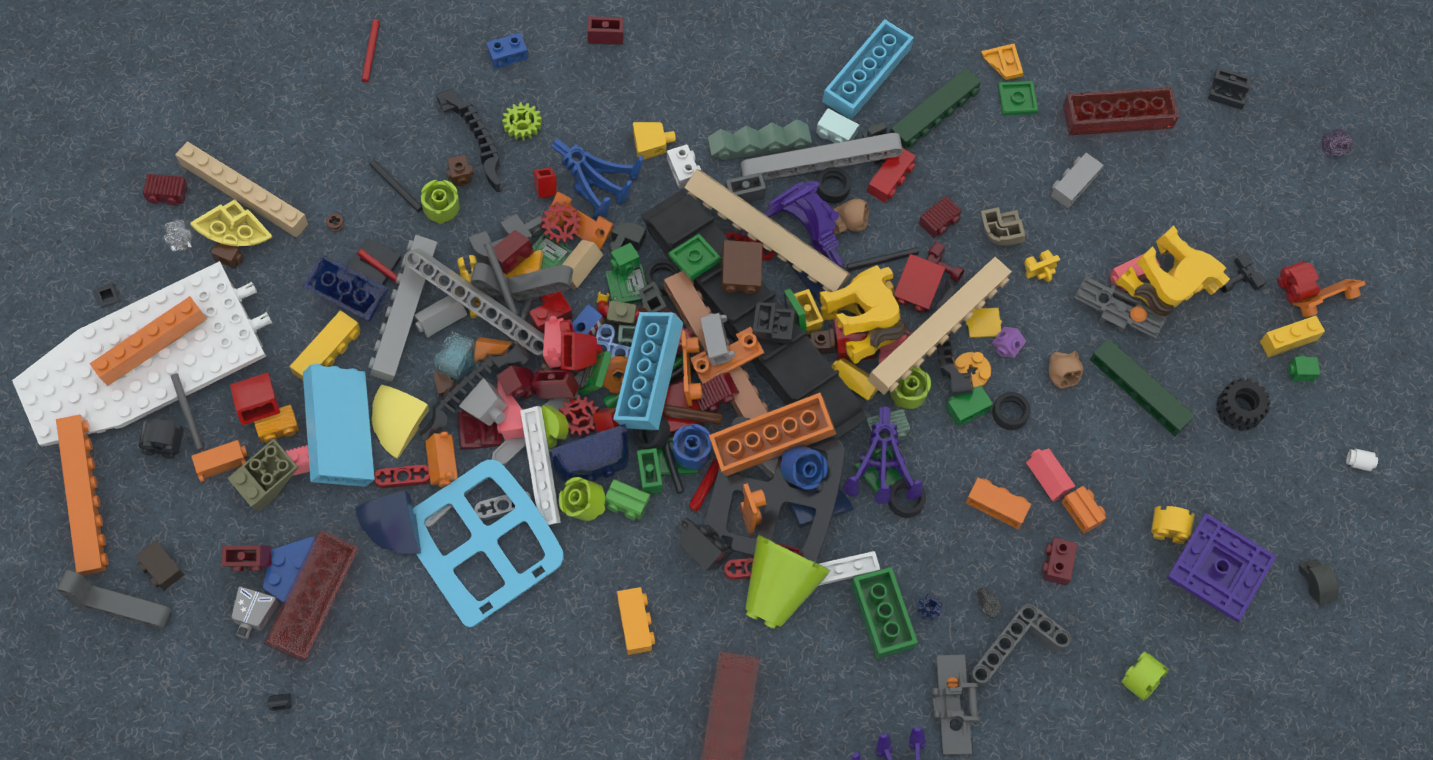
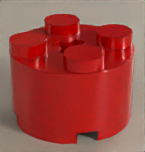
[1277,260,1320,303]

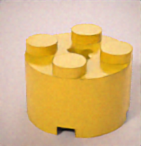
[1151,506,1195,544]

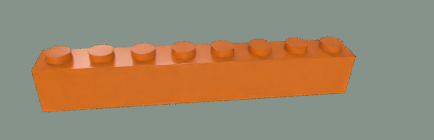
[56,414,109,576]

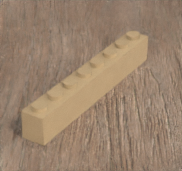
[175,141,308,238]

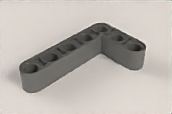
[471,263,573,303]
[56,570,172,630]
[969,604,1071,688]

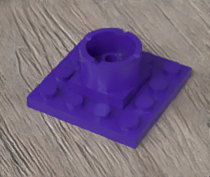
[1167,513,1277,623]

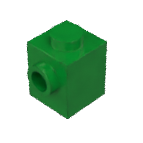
[610,243,640,276]
[1287,355,1320,382]

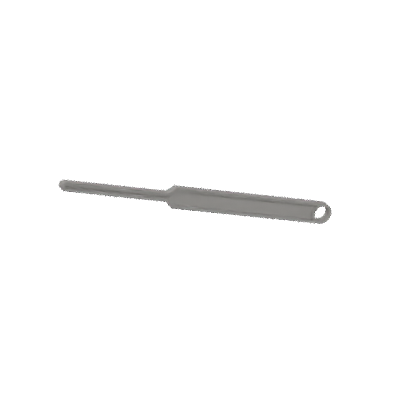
[425,371,584,528]

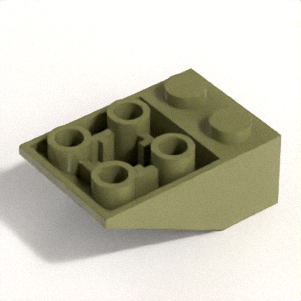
[228,439,298,511]

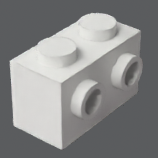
[667,145,701,189]

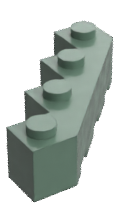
[708,119,812,160]

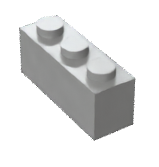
[1051,153,1104,208]

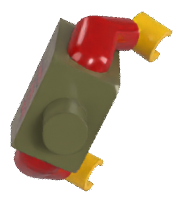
[597,292,648,326]

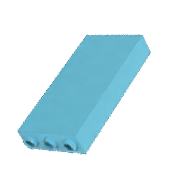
[303,364,375,487]

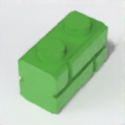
[605,479,650,520]

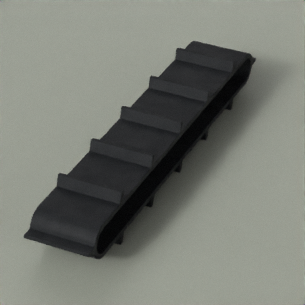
[641,189,867,439]

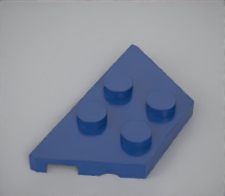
[263,537,316,613]

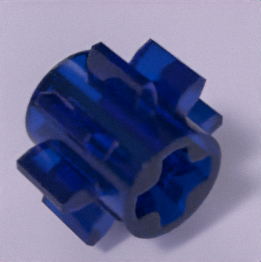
[917,594,943,621]

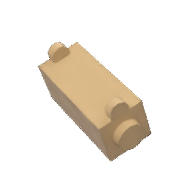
[562,240,603,290]

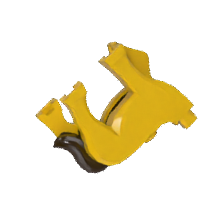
[1115,225,1230,316]
[820,265,906,364]

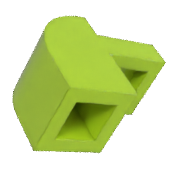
[542,405,569,452]

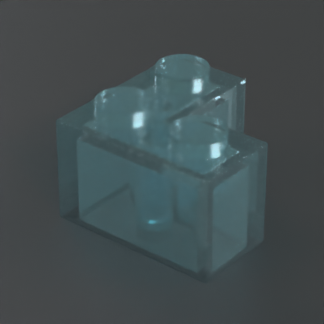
[434,331,475,380]

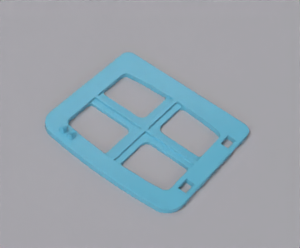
[413,460,564,628]

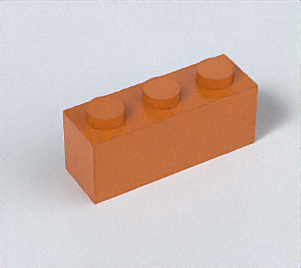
[965,478,1031,529]

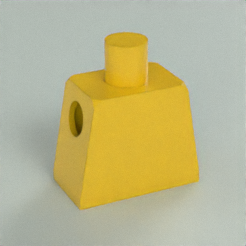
[633,122,676,160]

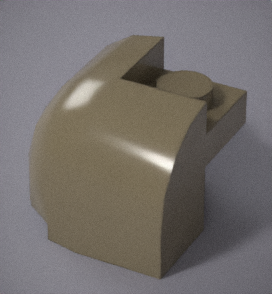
[981,207,1025,246]

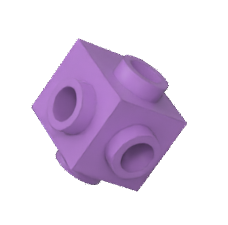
[992,327,1026,358]

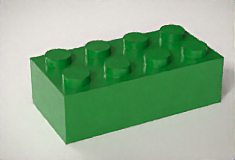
[851,567,918,660]

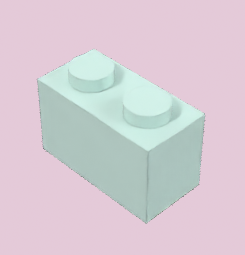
[816,109,859,143]

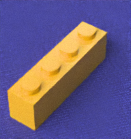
[290,310,361,381]

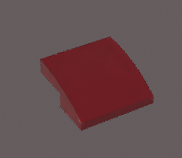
[457,411,502,450]

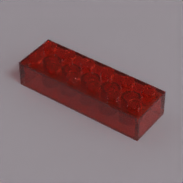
[1063,87,1179,136]
[263,530,359,661]
[701,651,760,760]

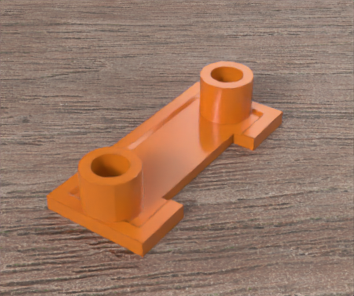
[549,192,613,250]
[1292,279,1366,317]
[690,327,765,384]
[681,331,703,407]
[740,483,766,536]

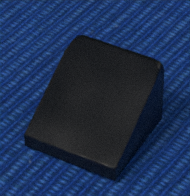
[94,283,120,307]
[266,693,291,711]

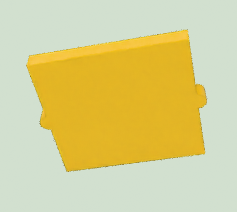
[966,308,1002,338]

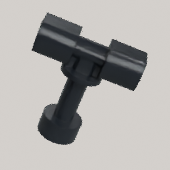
[1220,253,1267,293]

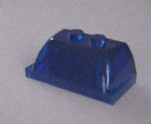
[303,254,389,322]
[550,424,629,483]

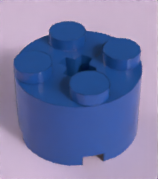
[673,424,712,470]
[781,445,827,489]

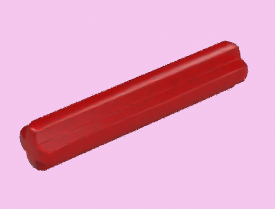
[689,459,720,512]

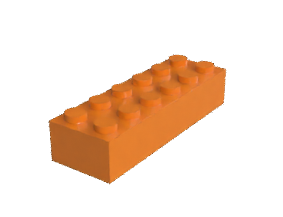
[709,393,836,476]

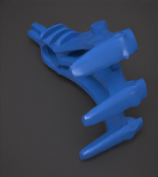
[551,138,643,220]

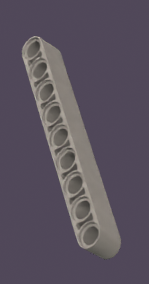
[740,133,903,181]
[404,249,544,355]

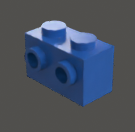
[487,33,528,69]

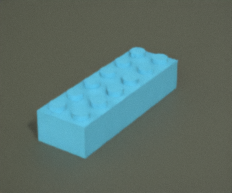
[822,19,914,121]
[613,312,683,430]

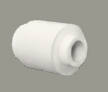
[1346,449,1378,471]

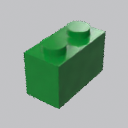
[946,385,993,427]
[637,448,662,495]

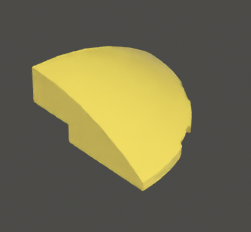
[190,199,272,246]
[371,384,429,459]

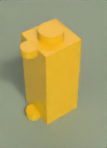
[832,358,878,400]

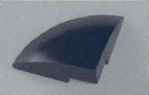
[787,478,854,529]
[356,491,421,555]

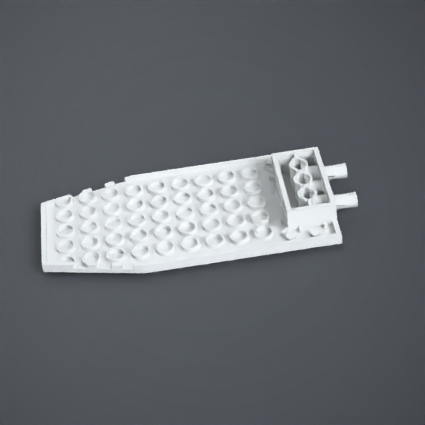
[12,261,272,447]

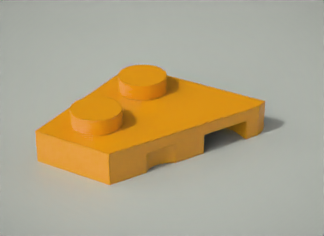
[981,44,1023,80]

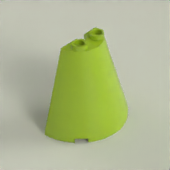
[745,535,831,629]

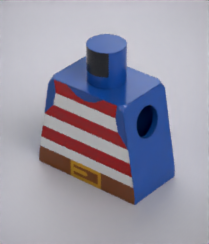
[573,304,606,336]

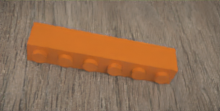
[89,296,207,386]

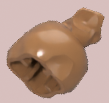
[833,198,869,235]
[1049,351,1084,389]

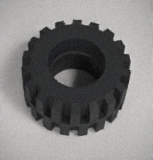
[1216,378,1271,431]

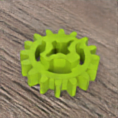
[502,102,542,140]

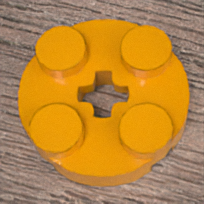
[955,352,991,388]

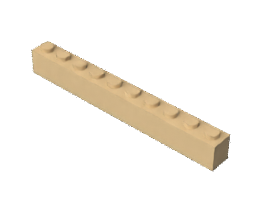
[684,169,851,292]
[867,257,1012,395]

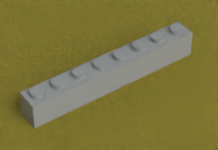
[368,235,437,382]

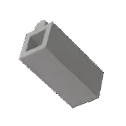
[414,295,467,338]
[700,313,735,366]

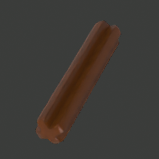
[664,405,722,425]

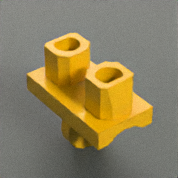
[1024,250,1060,282]

